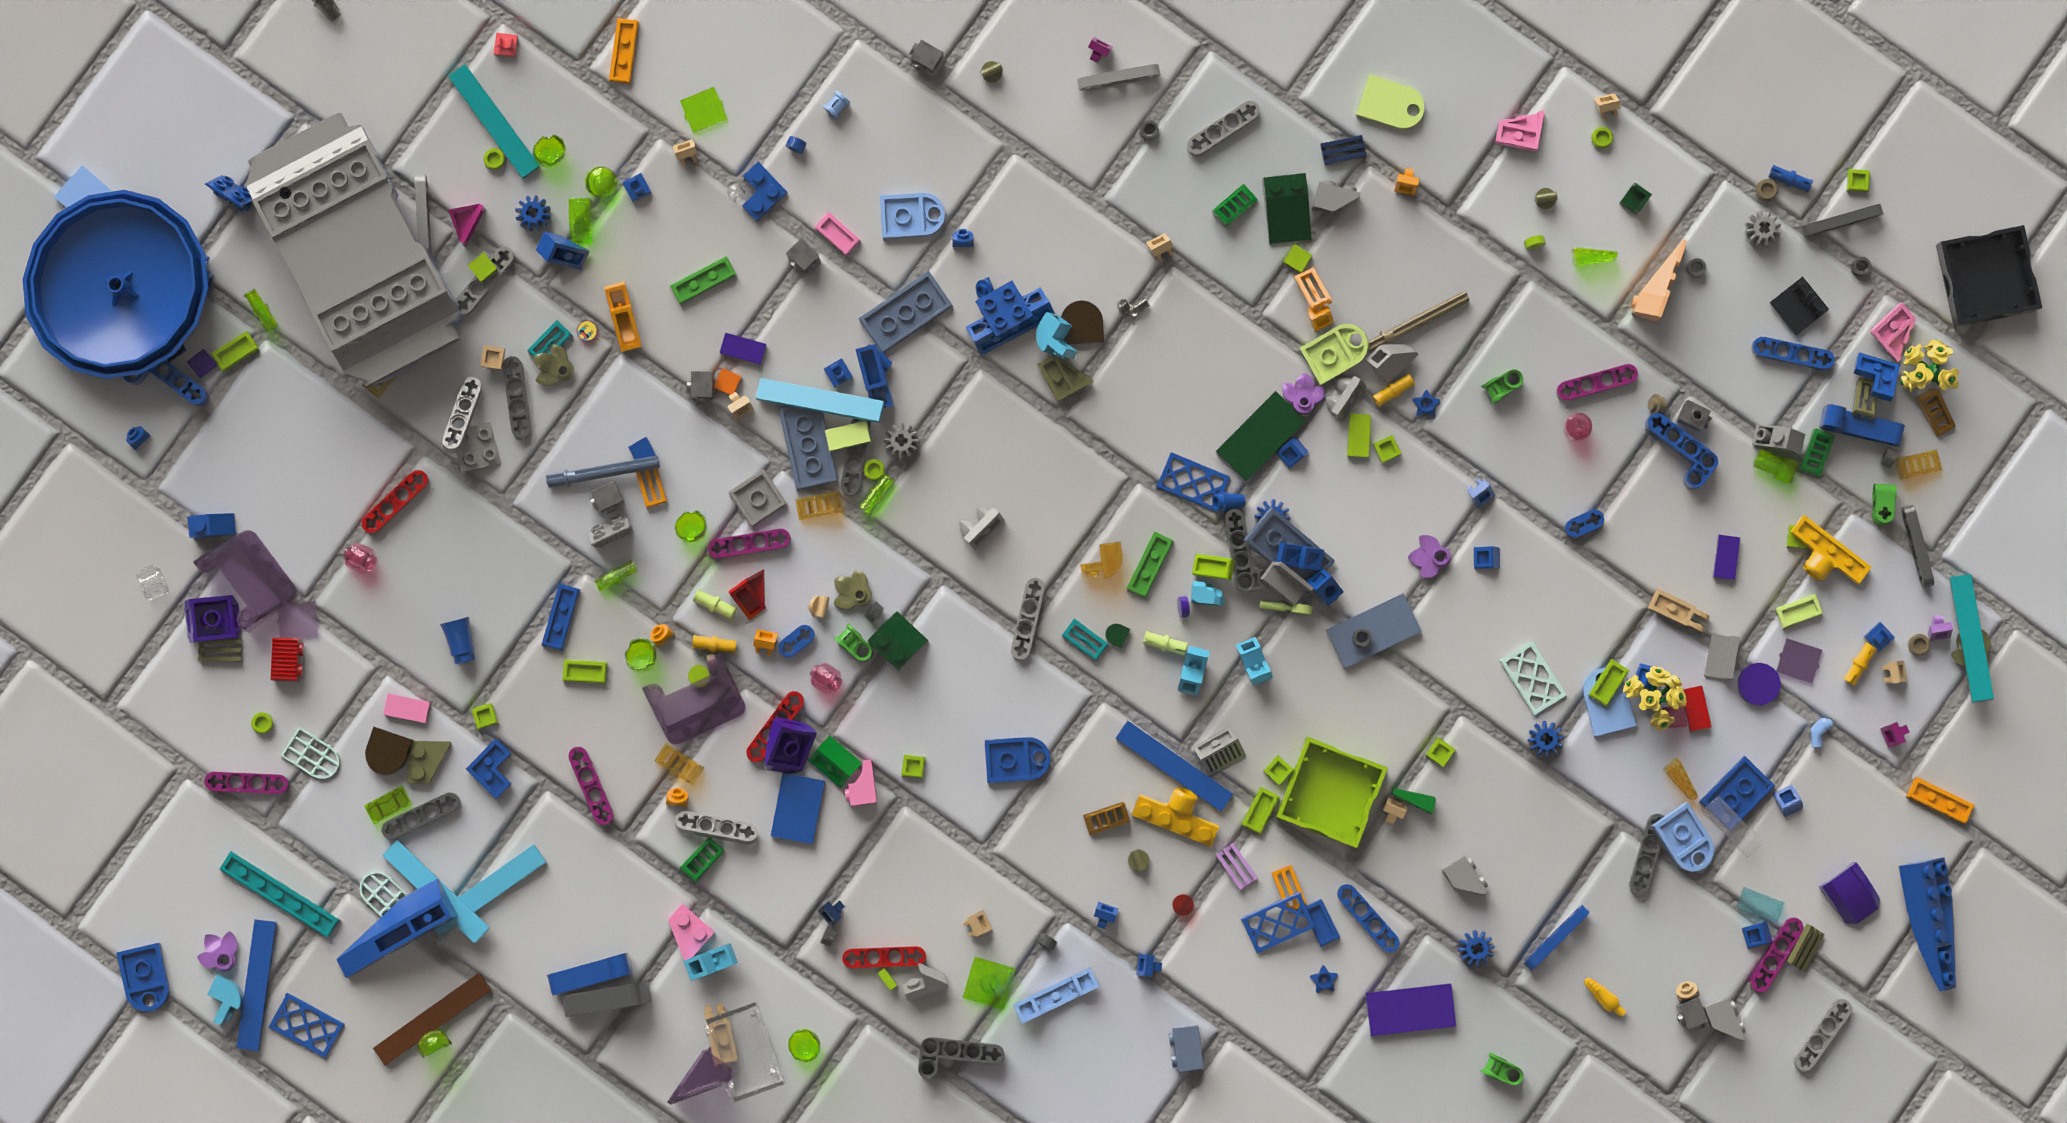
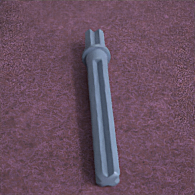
[546,456,660,488]

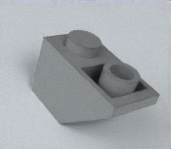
[1312,180,1361,215]
[1365,343,1419,383]
[1752,424,1806,455]
[1441,856,1488,895]
[1703,998,1746,1040]

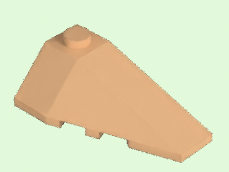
[1630,239,1687,323]

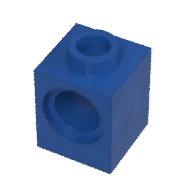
[1306,568,1344,606]

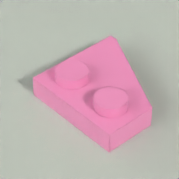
[1495,111,1545,152]
[1869,303,1916,362]
[668,904,715,960]

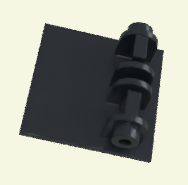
[1770,276,1829,336]

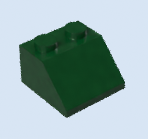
[867,611,928,671]

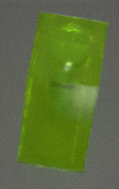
[569,198,593,244]

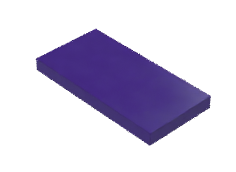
[1365,983,1456,1036]

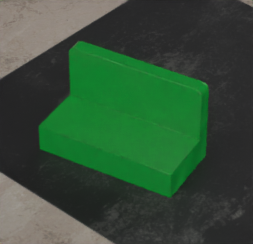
[808,736,862,788]

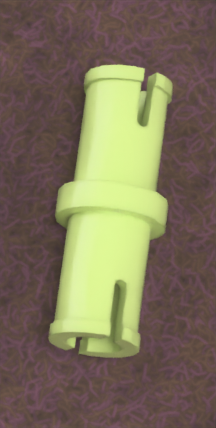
[693,590,737,620]
[1143,631,1188,656]

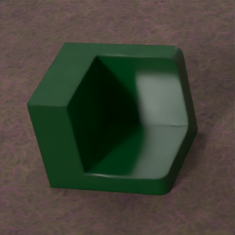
[1620,182,1652,215]

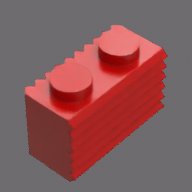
[270,637,305,682]

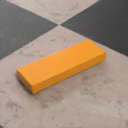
[609,18,639,84]
[1906,777,1974,824]

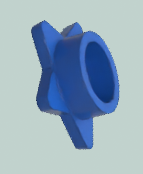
[1412,390,1440,417]
[1310,965,1338,993]

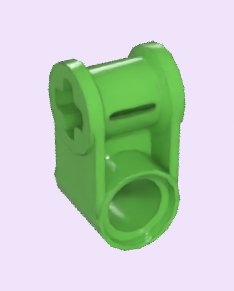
[1481,369,1523,404]
[1872,483,1897,526]
[833,623,873,663]
[1480,1052,1524,1085]

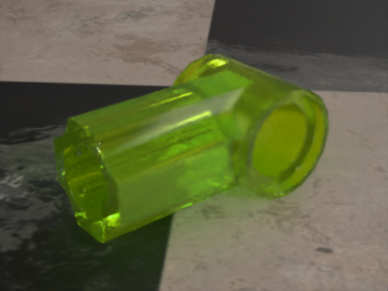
[1753,449,1799,484]

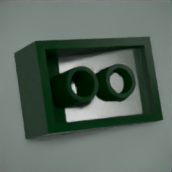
[1262,173,1312,244]

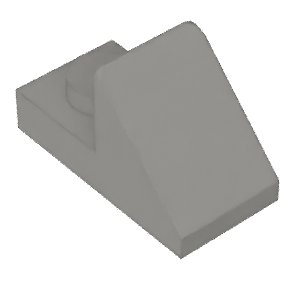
[902,963,948,1001]

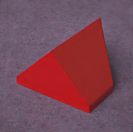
[728,569,766,620]

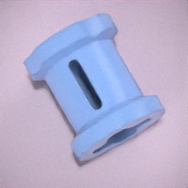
[823,91,850,119]

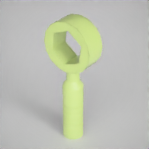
[1259,600,1313,615]

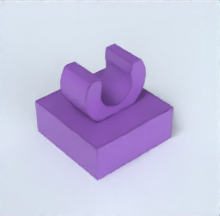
[1928,615,1953,642]

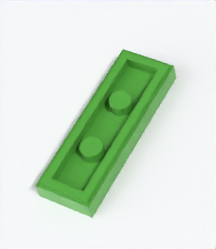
[670,256,737,305]
[1126,531,1174,598]

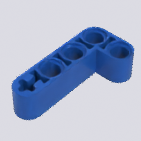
[123,360,209,406]
[1819,404,1905,447]
[1645,413,1718,489]
[547,953,633,996]

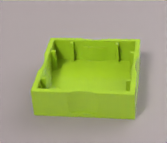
[1275,736,1388,848]

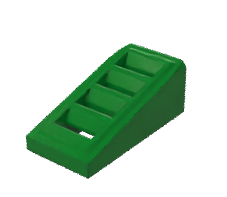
[1212,184,1258,228]
[1799,428,1835,477]
[1391,788,1436,814]
[679,838,725,884]

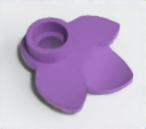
[1282,373,1325,414]
[1408,535,1451,578]
[197,931,238,972]

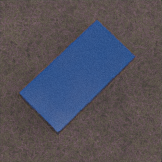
[1306,899,1340,947]

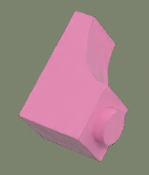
[845,760,877,806]

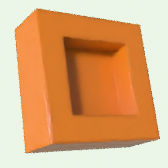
[714,368,742,395]

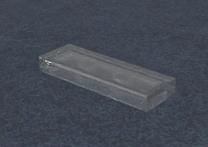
[1702,795,1763,858]

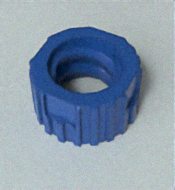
[786,136,807,154]

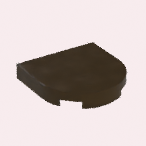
[1061,300,1104,344]
[365,726,414,775]

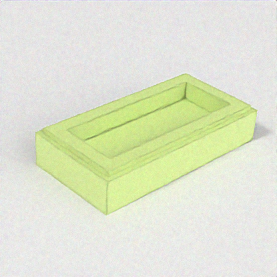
[825,421,872,452]
[1775,594,1823,629]

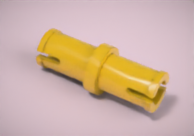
[1372,374,1415,407]
[692,635,736,654]
[1843,642,1877,686]

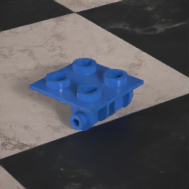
[205,175,252,212]
[975,280,1033,337]

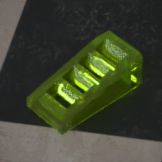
[1571,247,1618,267]

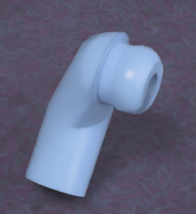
[1811,718,1833,747]

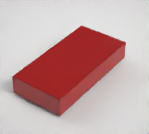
[1683,685,1712,732]

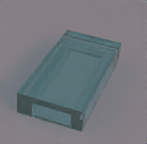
[1736,887,1785,923]

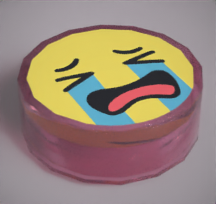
[576,320,598,342]

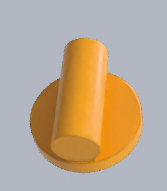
[650,624,674,648]
[666,788,688,807]

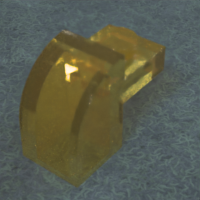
[1080,542,1122,580]

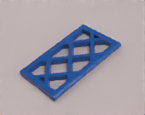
[1156,452,1230,512]
[1241,892,1316,953]
[269,993,344,1058]

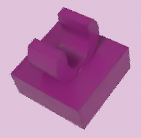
[1088,37,1113,63]
[1880,722,1910,748]

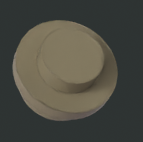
[1648,394,1666,414]

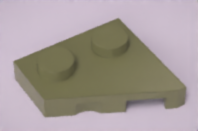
[1037,355,1094,402]
[407,741,451,784]

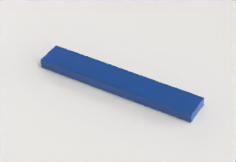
[1116,720,1233,812]
[237,919,277,1051]

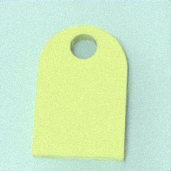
[1356,74,1424,129]
[1300,324,1369,385]

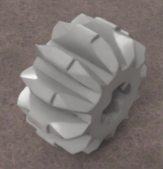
[1745,211,1781,247]
[883,423,920,460]

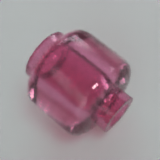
[1563,413,1593,441]
[343,543,377,574]
[810,663,843,694]

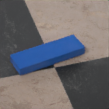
[541,583,580,651]

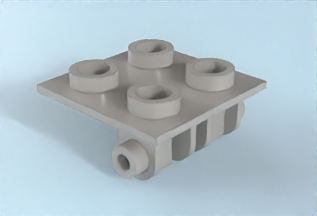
[452,422,501,473]
[587,514,633,548]

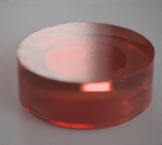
[1172,894,1194,916]

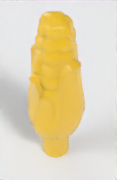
[1584,978,1626,1017]

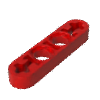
[361,470,429,534]
[746,691,804,762]
[842,946,926,968]

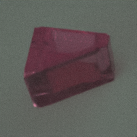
[1662,706,1687,728]

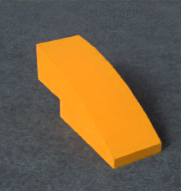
[604,281,642,352]

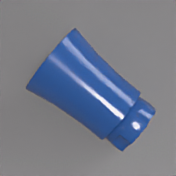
[440,617,475,664]

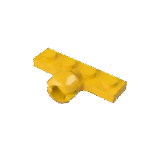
[1790,515,1871,584]
[1131,788,1219,847]

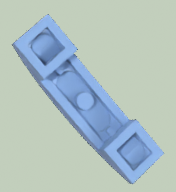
[1013,967,1100,1024]

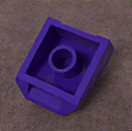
[184,595,241,643]
[765,717,817,774]
[1819,862,1880,924]

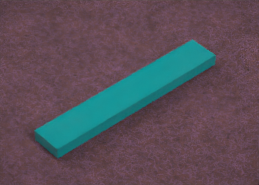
[448,64,540,179]
[1949,574,1994,703]
[219,851,340,938]

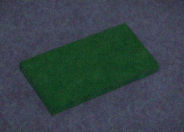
[1216,391,1306,481]

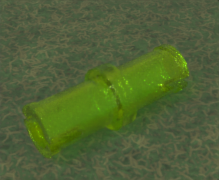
[244,289,279,332]
[858,473,895,515]
[594,560,638,592]

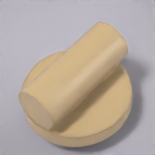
[809,596,830,619]
[1676,981,1700,1003]

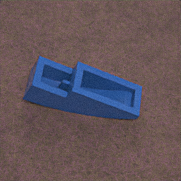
[855,344,895,409]

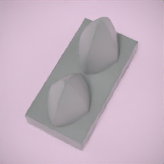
[1325,376,1366,421]
[959,507,1005,550]

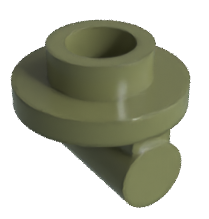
[980,61,1003,83]
[1535,188,1558,209]
[1128,849,1149,872]

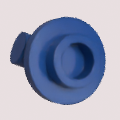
[952,229,974,247]
[976,277,994,298]
[126,426,151,450]

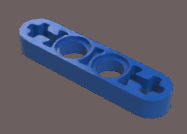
[1752,337,1835,370]
[1337,884,1400,952]
[1523,904,1590,971]

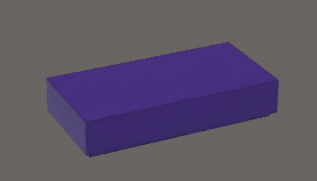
[719,332,767,365]
[1713,534,1740,580]

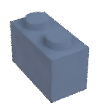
[1169,1025,1204,1072]

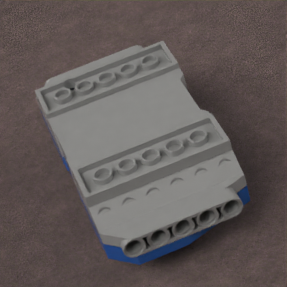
[246,113,463,388]

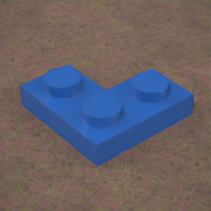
[742,161,788,222]
[1853,353,1900,402]
[466,738,512,799]

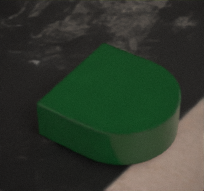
[1105,623,1130,648]

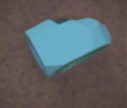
[1191,581,1225,606]

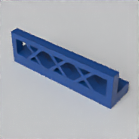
[966,287,1055,356]

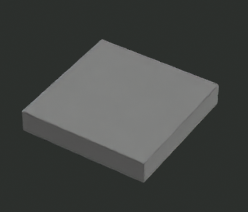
[729,469,788,528]

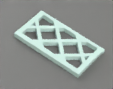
[1500,641,1566,716]

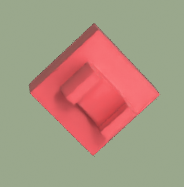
[494,33,518,58]

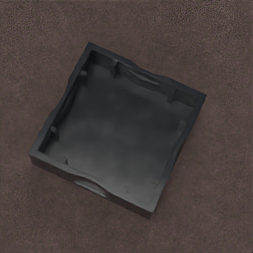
[1936,225,2042,328]

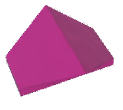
[448,204,486,246]

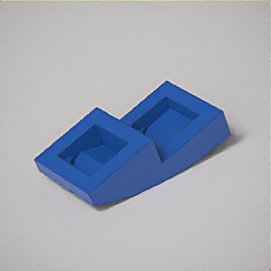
[1276,542,1324,571]

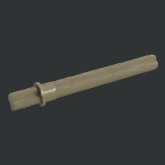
[1368,291,1469,353]

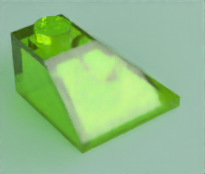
[962,956,1016,1010]

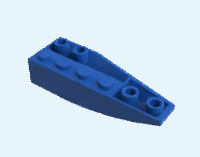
[1899,857,1956,992]
[336,879,458,978]

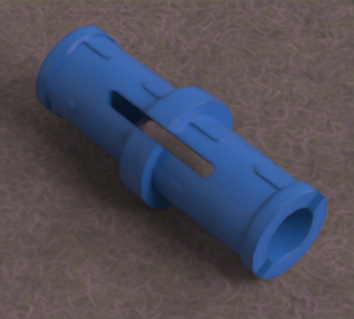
[1768,165,1813,193]

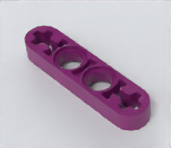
[1556,364,1638,401]
[708,529,791,559]
[568,747,614,825]
[204,772,290,794]
[1750,918,1804,992]

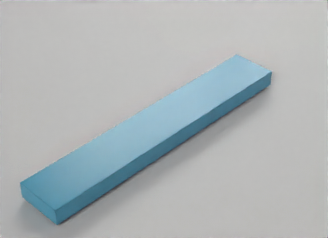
[756,378,885,423]
[382,840,490,944]
[435,845,546,936]

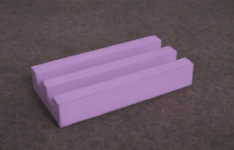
[1216,843,1258,890]

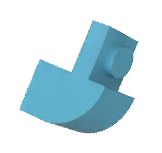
[1036,312,1078,359]
[1236,637,1273,686]
[1177,646,1210,696]
[684,943,738,981]
[207,975,244,1025]

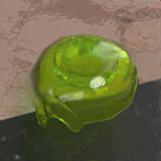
[532,134,566,168]
[584,166,617,198]
[674,510,707,543]
[625,638,658,673]
[788,1029,821,1063]
[418,1030,452,1058]

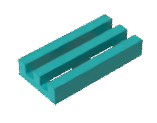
[527,320,572,356]
[1061,618,1108,661]

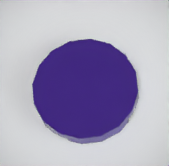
[1737,663,1781,705]

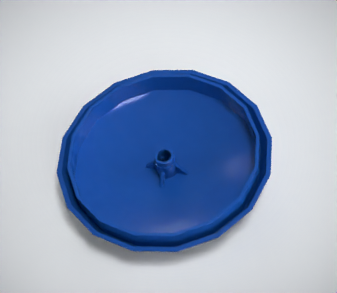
[22,190,208,379]

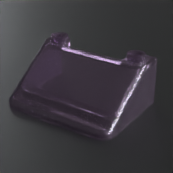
[193,530,297,633]
[642,652,746,744]
[667,1047,738,1105]

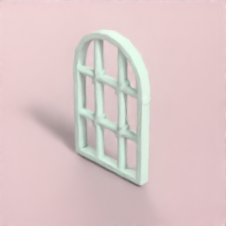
[280,727,340,779]
[359,871,408,917]

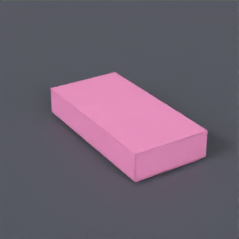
[814,212,860,257]
[383,694,431,723]

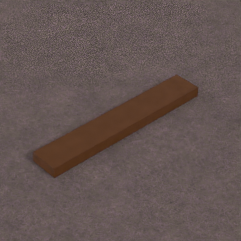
[373,972,492,1066]

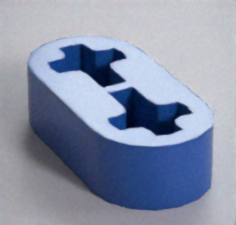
[1564,510,1604,538]
[778,625,815,658]

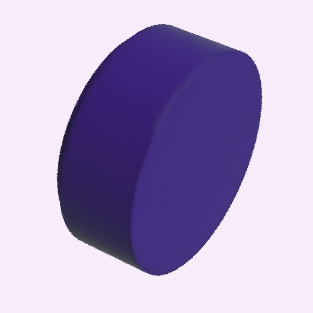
[1177,596,1190,618]

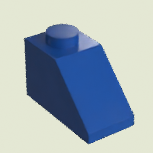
[536,231,590,270]
[187,513,237,540]

